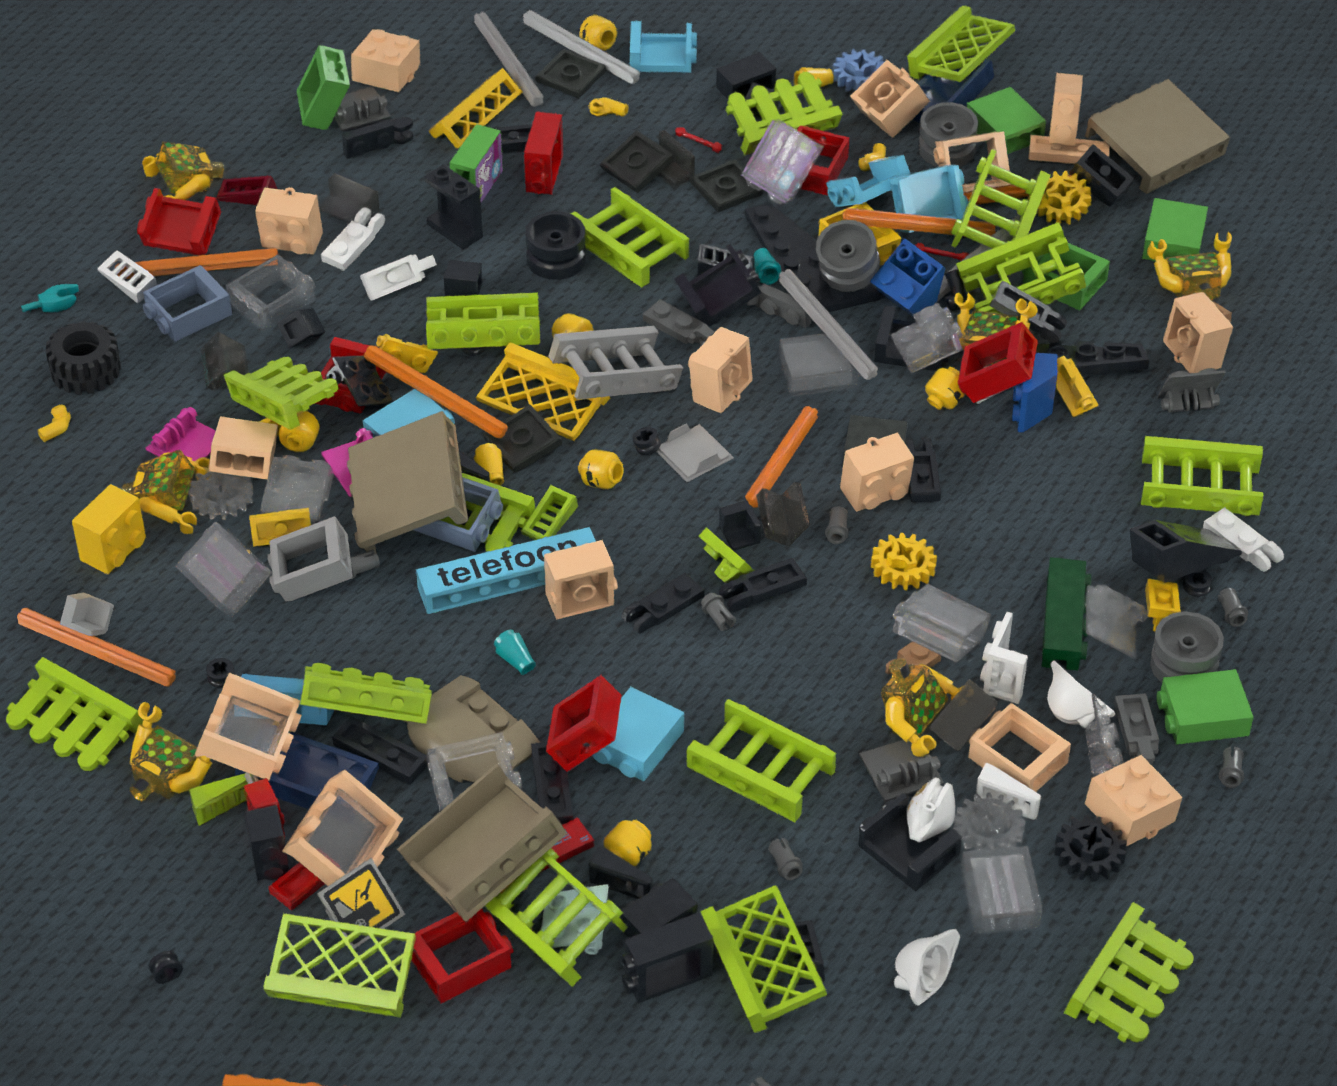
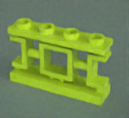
[956,222,1086,327]
[426,293,540,349]

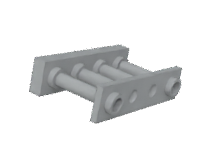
[548,326,683,399]

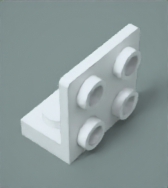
[980,612,1028,704]

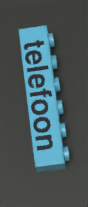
[416,527,596,614]

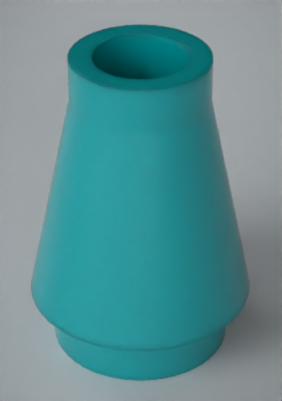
[754,248,781,284]
[494,629,536,675]

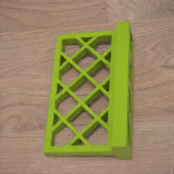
[907,5,1015,82]
[701,885,827,1033]
[263,913,416,1018]

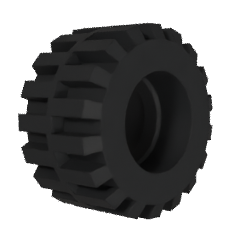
[45,321,121,395]

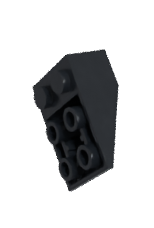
[1130,520,1242,583]

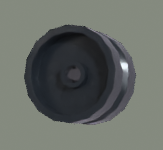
[526,212,586,280]

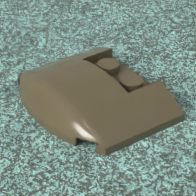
[404,675,540,783]

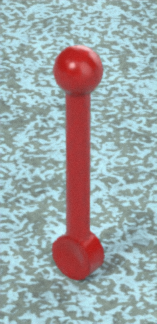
[675,127,722,152]
[915,243,969,261]

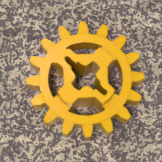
[1038,171,1091,225]
[871,533,937,590]

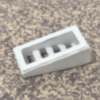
[98,250,157,303]
[976,763,1041,820]

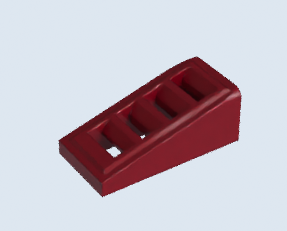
[216,176,278,205]

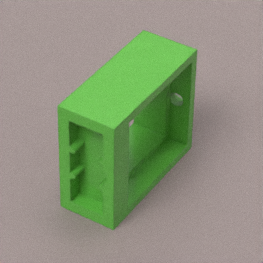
[297,45,350,130]
[1022,243,1110,310]

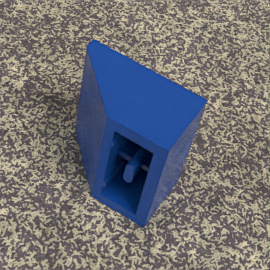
[870,238,946,321]
[1012,353,1057,432]

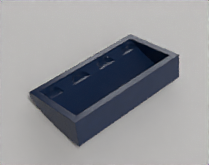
[912,56,995,123]
[234,723,379,824]

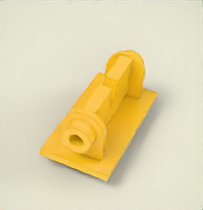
[376,334,438,373]
[1056,356,1098,417]

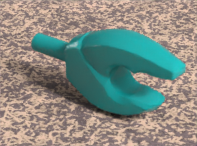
[21,284,79,313]

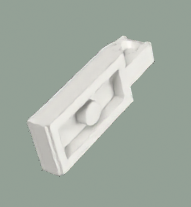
[360,254,437,301]

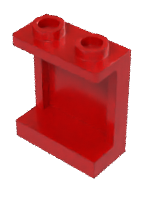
[137,188,221,255]
[316,337,386,413]

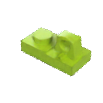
[699,527,754,583]

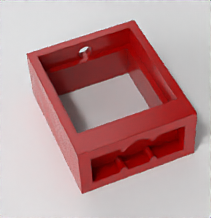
[524,112,563,195]
[797,125,850,196]
[958,322,1038,403]
[546,675,622,771]
[411,909,513,1003]

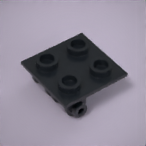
[326,356,394,406]

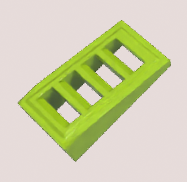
[521,485,578,540]
[189,773,252,826]

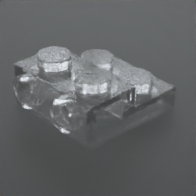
[890,303,963,373]
[260,455,334,523]

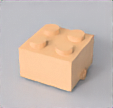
[351,29,420,92]
[850,60,930,138]
[255,187,323,255]
[1163,292,1233,373]
[688,327,753,413]
[840,432,914,512]
[544,540,618,620]
[1085,755,1183,846]

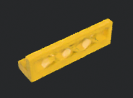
[429,68,522,148]

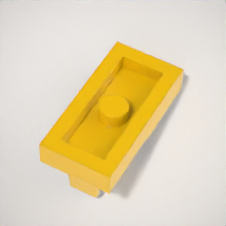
[249,508,311,547]
[1145,579,1181,631]

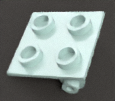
[541,884,609,955]

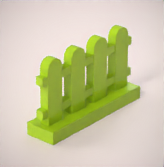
[726,72,843,155]
[224,357,339,430]
[440,473,536,552]
[6,657,143,771]
[300,663,432,724]
[1064,902,1194,1043]

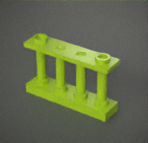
[951,149,1051,249]
[571,187,689,288]
[1141,436,1263,516]
[687,699,836,822]
[485,848,628,987]

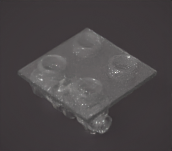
[1086,585,1148,658]
[1085,694,1124,776]

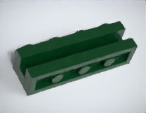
[1041,557,1091,671]

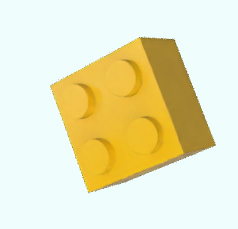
[72,484,146,574]

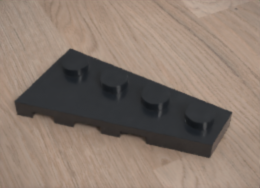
[1036,340,1149,376]

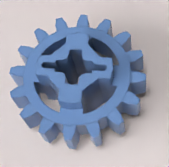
[833,49,884,91]

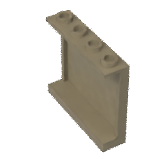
[1085,79,1230,194]
[347,411,468,555]
[397,763,568,921]

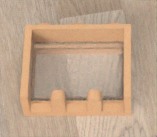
[195,673,302,781]
[282,770,403,886]

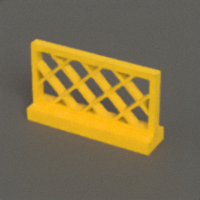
[476,342,610,441]

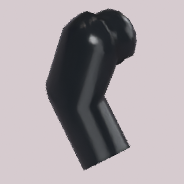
[945,269,965,310]

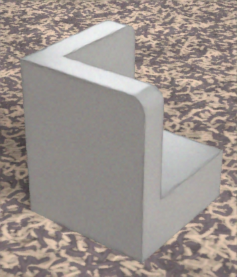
[60,592,114,636]

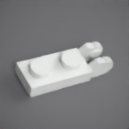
[321,207,385,270]
[1203,507,1284,572]

